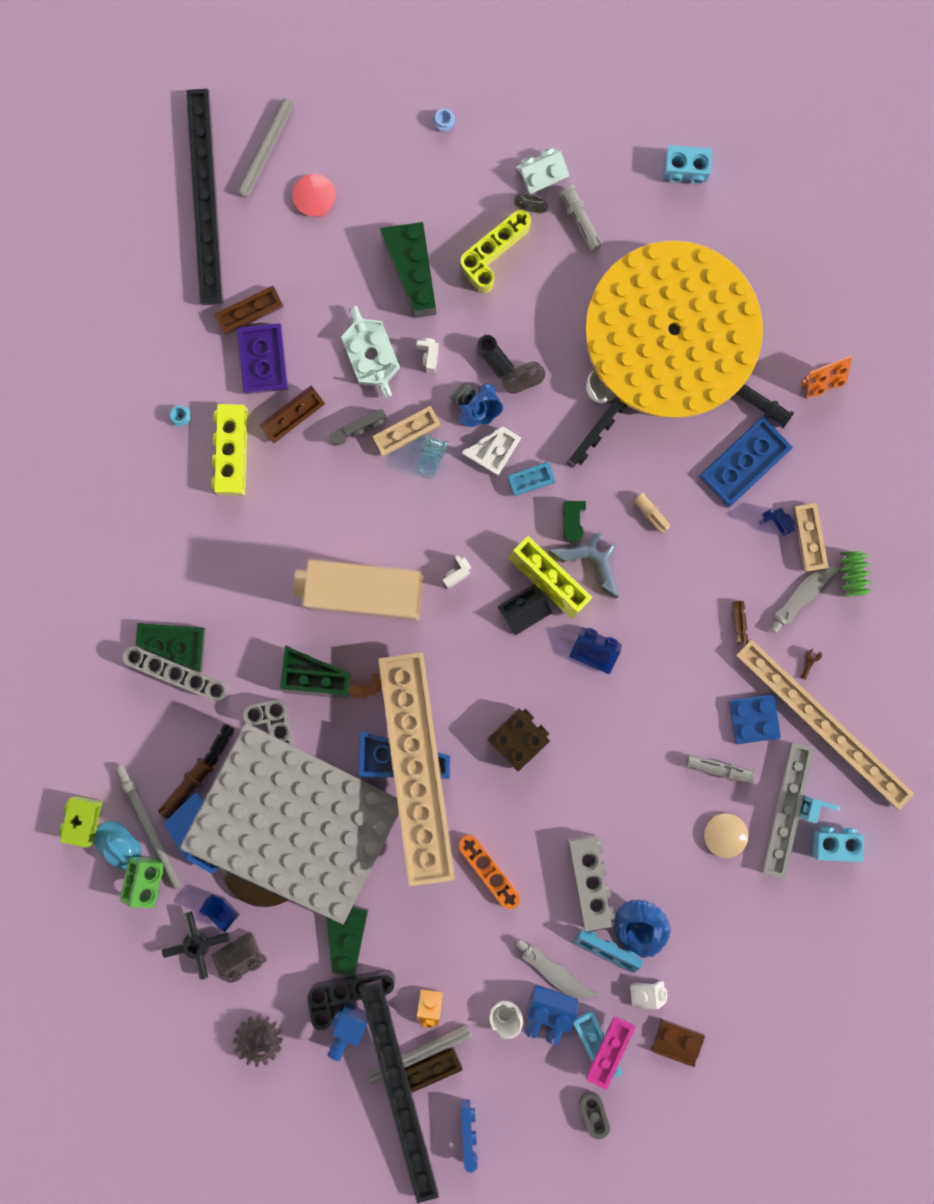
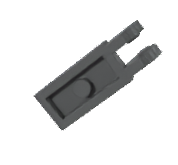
[329,409,387,446]

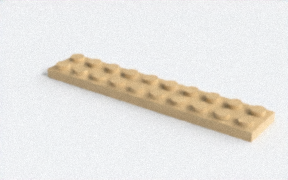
[378,652,455,887]

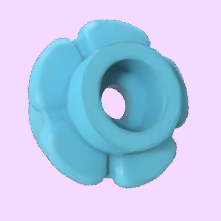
[169,405,191,427]

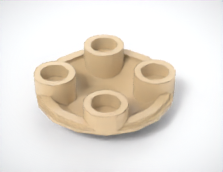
[704,813,748,858]

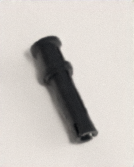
[735,384,795,429]

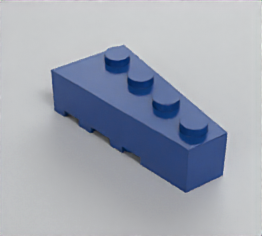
[359,731,450,779]

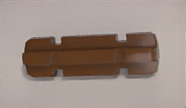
[732,600,748,644]

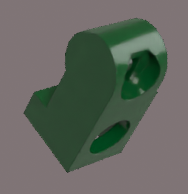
[562,501,586,543]

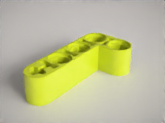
[461,210,531,293]

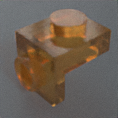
[349,673,382,699]

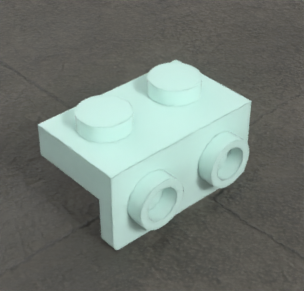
[517,147,569,194]

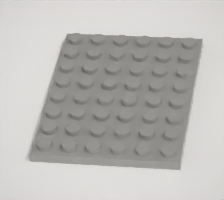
[180,722,399,924]

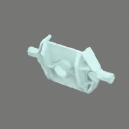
[341,306,400,399]

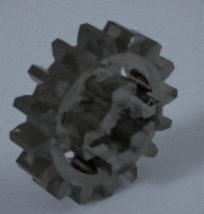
[233,1014,283,1067]

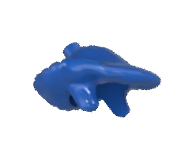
[614,900,671,958]

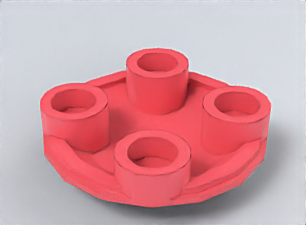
[292,174,335,217]

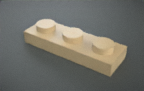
[372,406,441,457]
[793,503,829,572]

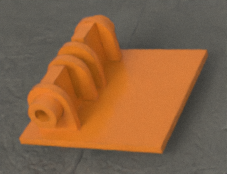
[801,356,852,399]

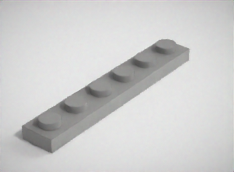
[761,742,814,879]

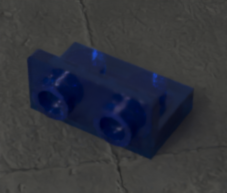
[569,627,622,675]

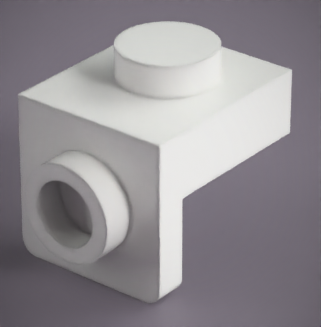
[630,981,667,1009]

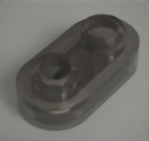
[502,361,545,394]

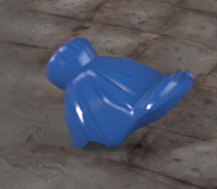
[459,384,503,427]

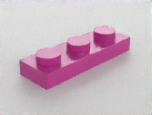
[585,1015,636,1090]

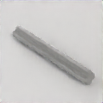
[237,98,294,197]
[367,1025,471,1084]

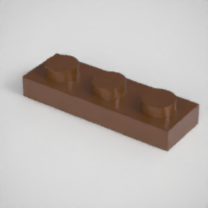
[215,286,284,335]
[259,385,325,444]

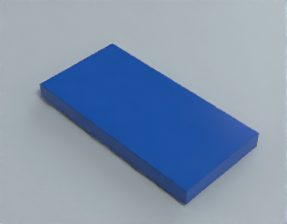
[698,416,793,508]

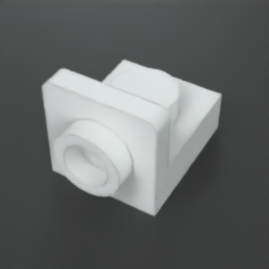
[416,338,439,374]
[443,555,471,589]

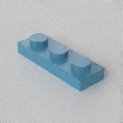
[573,930,643,973]

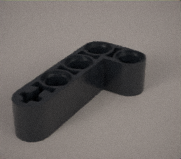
[307,970,396,1031]

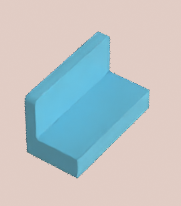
[799,795,840,824]

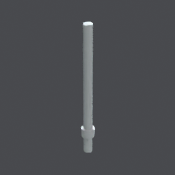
[115,765,182,889]

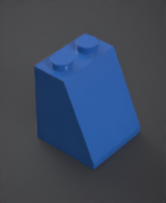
[164,792,219,874]

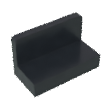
[497,584,552,635]

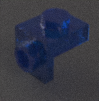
[758,507,796,537]
[199,894,240,932]

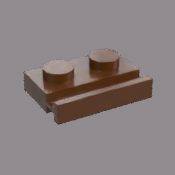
[651,1019,705,1068]

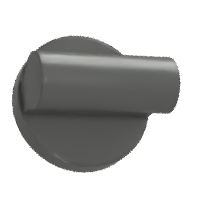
[450,382,475,406]

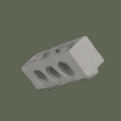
[568,834,615,931]

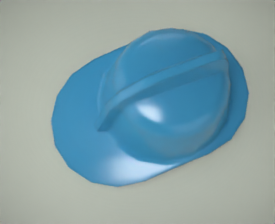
[94,821,142,870]

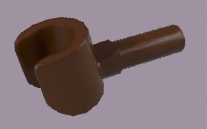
[801,649,822,680]

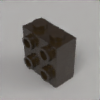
[487,708,550,772]

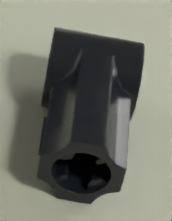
[476,335,514,379]

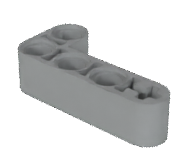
[243,700,296,747]

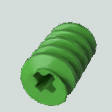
[840,551,871,597]

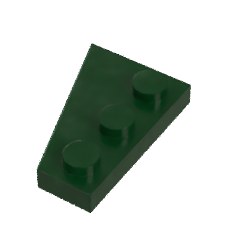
[136,623,206,672]
[326,906,369,977]

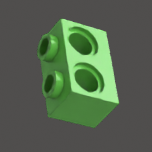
[119,857,164,908]

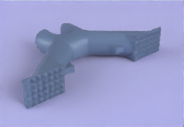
[548,533,619,599]

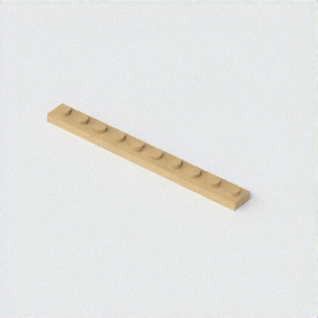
[735,639,914,810]

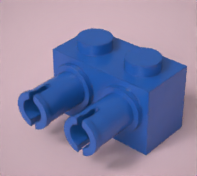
[524,985,578,1046]
[327,1003,368,1061]

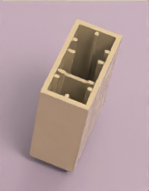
[293,560,423,621]

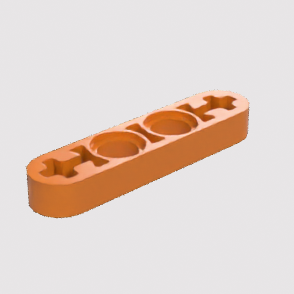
[459,834,520,909]

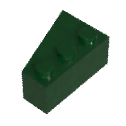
[280,645,352,699]

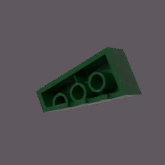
[380,222,437,318]

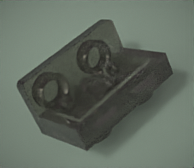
[211,932,267,983]

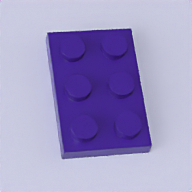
[237,323,288,394]

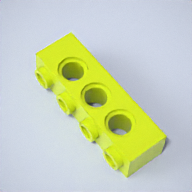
[211,404,248,496]
[508,536,593,619]

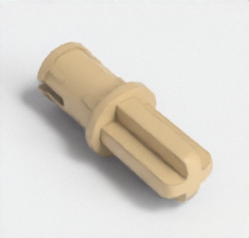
[633,492,670,533]

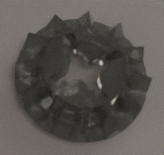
[514,193,549,214]

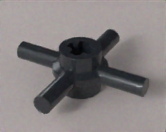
[162,911,230,980]

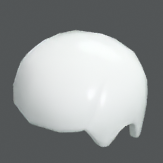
[586,370,616,404]
[489,1001,523,1039]

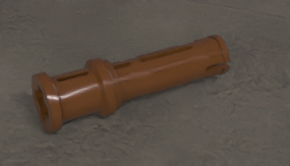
[158,757,214,819]

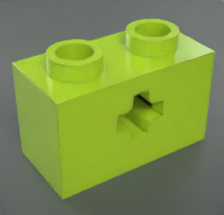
[59,796,103,848]

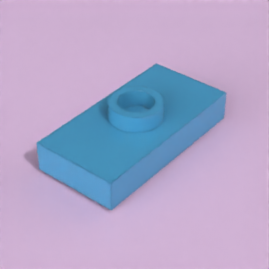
[507,462,556,497]

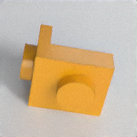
[416,990,443,1028]

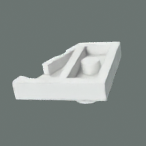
[462,426,521,476]

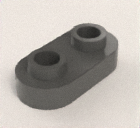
[579,1091,610,1139]

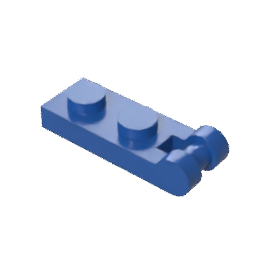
[461,1100,478,1173]

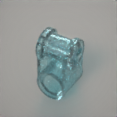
[418,434,449,479]

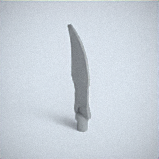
[769,567,841,634]
[515,938,598,998]

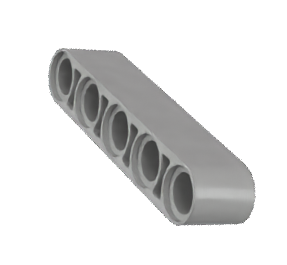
[123,647,229,701]

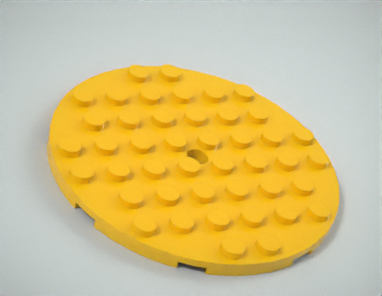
[586,241,763,418]

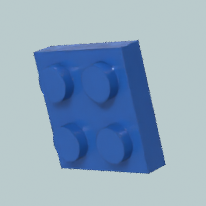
[729,694,781,745]

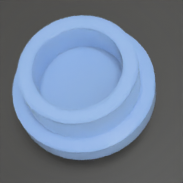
[433,109,455,131]

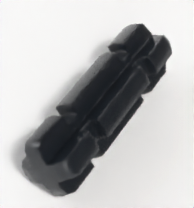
[204,724,234,766]

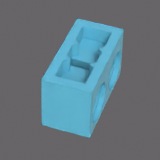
[663,145,712,184]
[812,827,864,862]

